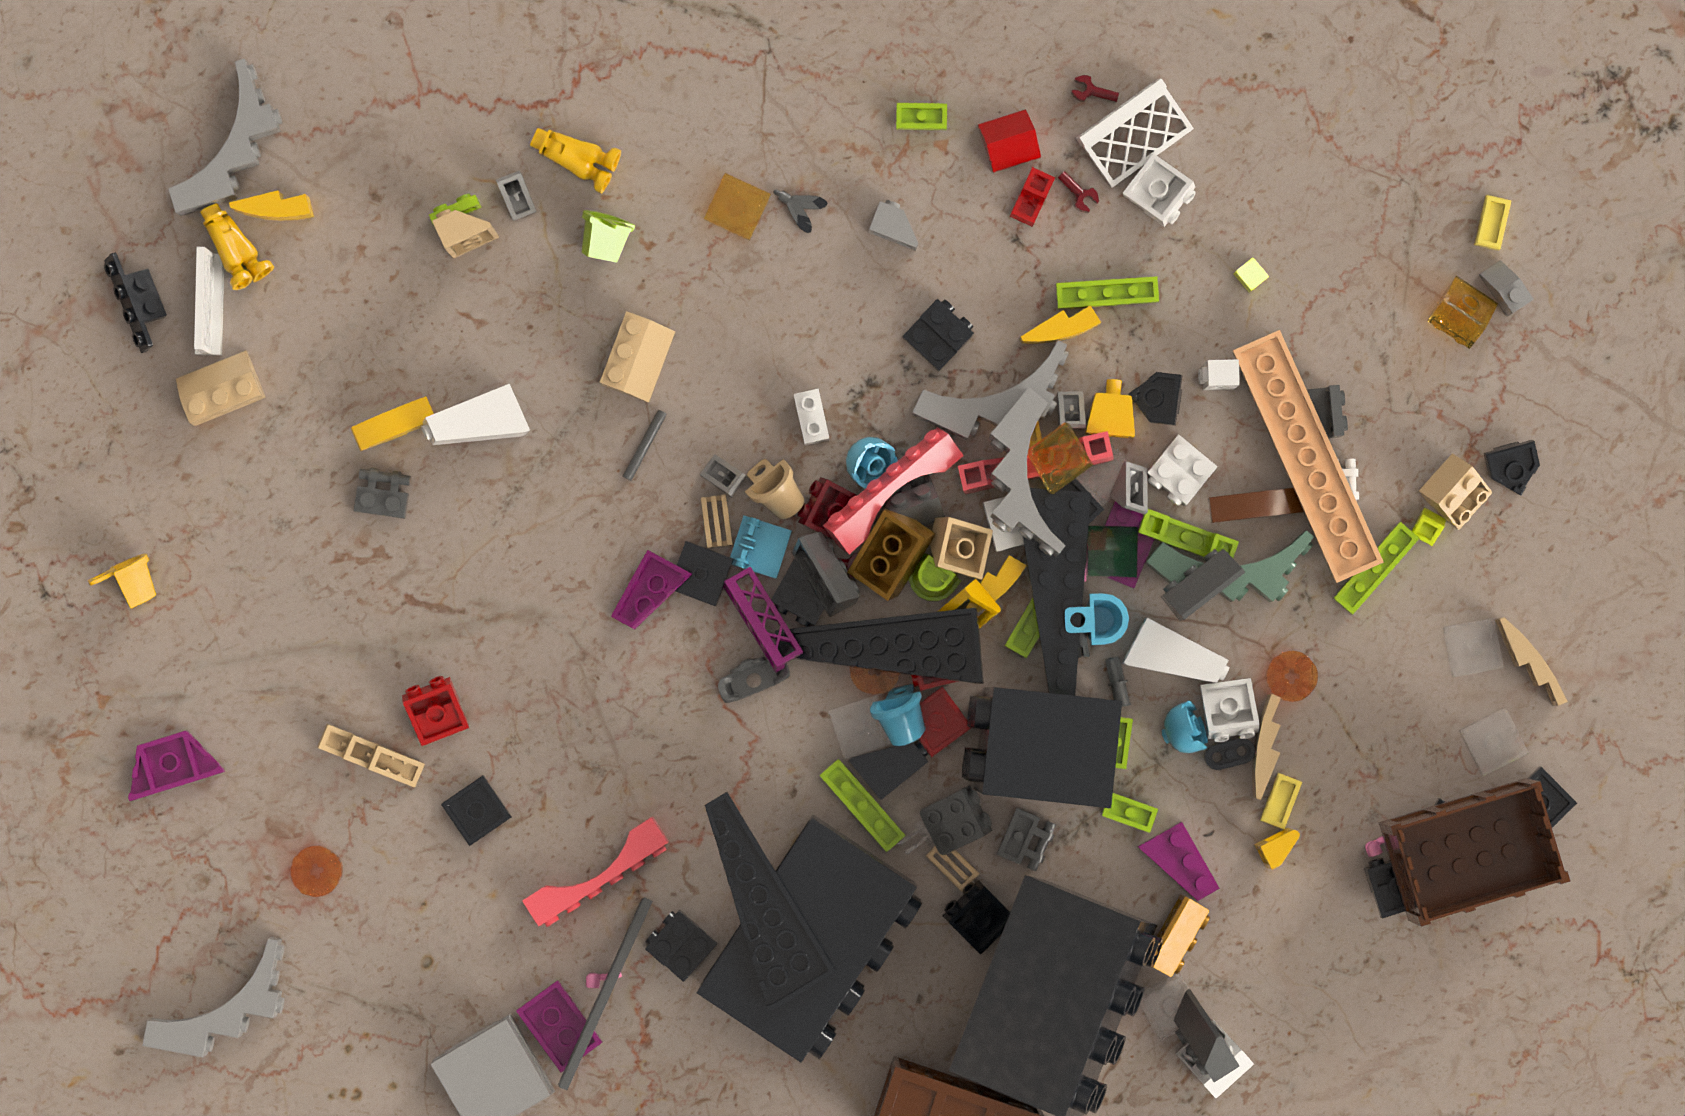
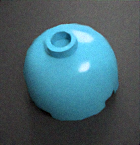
[846,437,898,489]
[1162,701,1208,753]

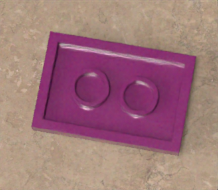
[1087,501,1154,589]
[516,980,603,1073]

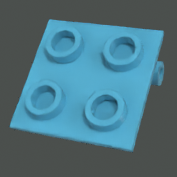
[730,515,792,579]

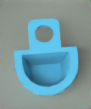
[1064,593,1129,645]
[870,684,925,746]

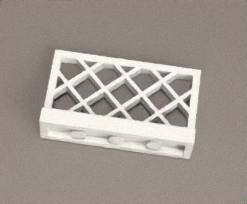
[1075,79,1194,188]
[194,247,224,356]

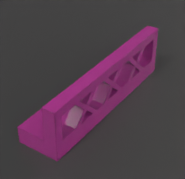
[723,567,803,673]

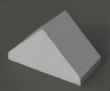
[496,170,537,221]
[1058,391,1086,431]
[700,454,747,498]
[1110,462,1148,514]

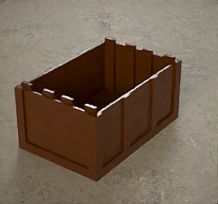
[1378,778,1571,927]
[874,1056,1044,1116]

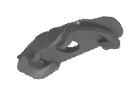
[718,657,790,703]

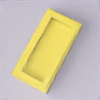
[1474,195,1511,251]
[1260,773,1302,829]

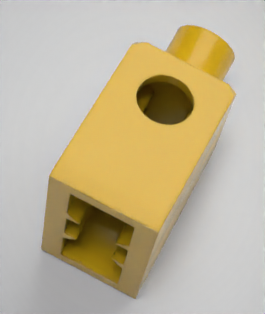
[1085,379,1135,439]

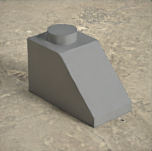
[869,200,918,251]
[1479,260,1534,316]

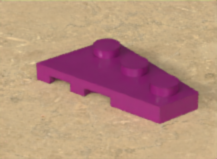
[611,550,692,630]
[1137,822,1220,901]

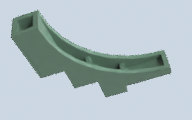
[1145,530,1314,602]

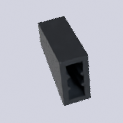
[849,742,929,800]

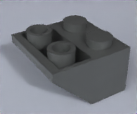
[885,474,945,526]

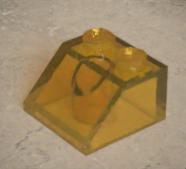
[1428,275,1498,349]

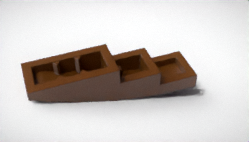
[1208,488,1304,523]

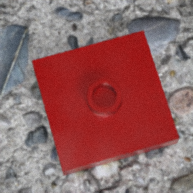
[918,686,971,758]

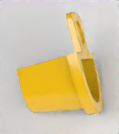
[88,554,156,608]

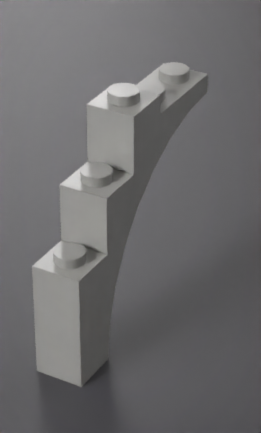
[168,59,283,216]
[912,340,1069,440]
[988,387,1065,557]
[142,937,285,1058]

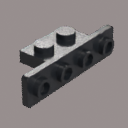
[104,252,167,353]

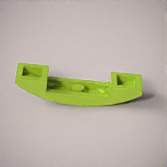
[1138,509,1239,558]

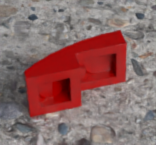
[1010,167,1055,227]

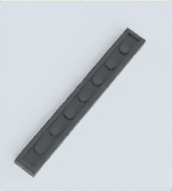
[558,897,653,1090]

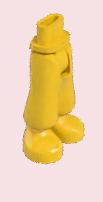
[530,128,621,194]
[200,203,274,290]

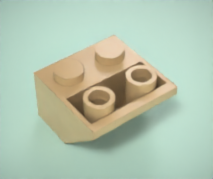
[1419,453,1492,530]

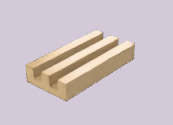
[701,494,733,548]
[925,846,980,892]

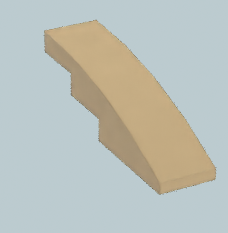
[1495,617,1568,706]
[1252,694,1281,800]
[317,724,425,787]

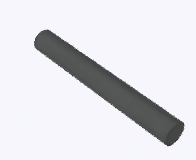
[622,410,667,481]

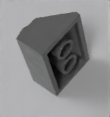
[792,532,860,617]
[1161,549,1246,621]
[1174,988,1240,1083]

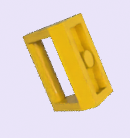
[937,579,1001,629]
[1254,828,1300,870]

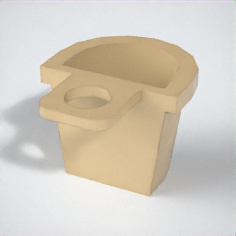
[745,459,804,519]

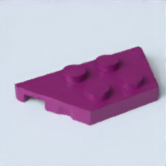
[128,730,225,801]

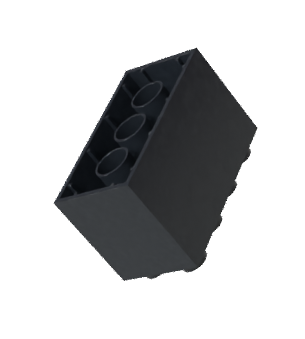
[962,687,1122,808]
[697,815,923,1063]
[949,875,1163,1116]

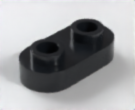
[1204,738,1255,770]

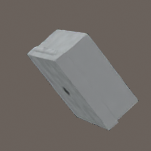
[431,1014,555,1116]

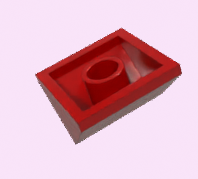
[978,109,1041,173]

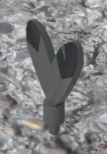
[773,189,828,233]

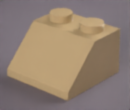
[930,517,993,580]

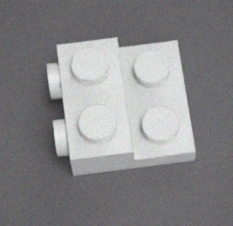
[1123,153,1196,227]
[1147,434,1218,506]
[1200,678,1260,742]

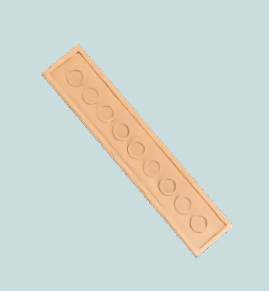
[1233,330,1384,583]

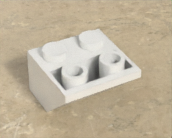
[1176,1020,1254,1098]

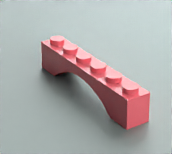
[823,427,964,554]
[958,431,1114,495]
[522,816,669,927]

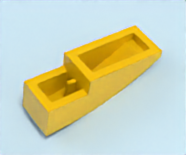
[229,190,314,221]
[1019,305,1101,344]
[351,396,434,451]
[965,555,1027,612]

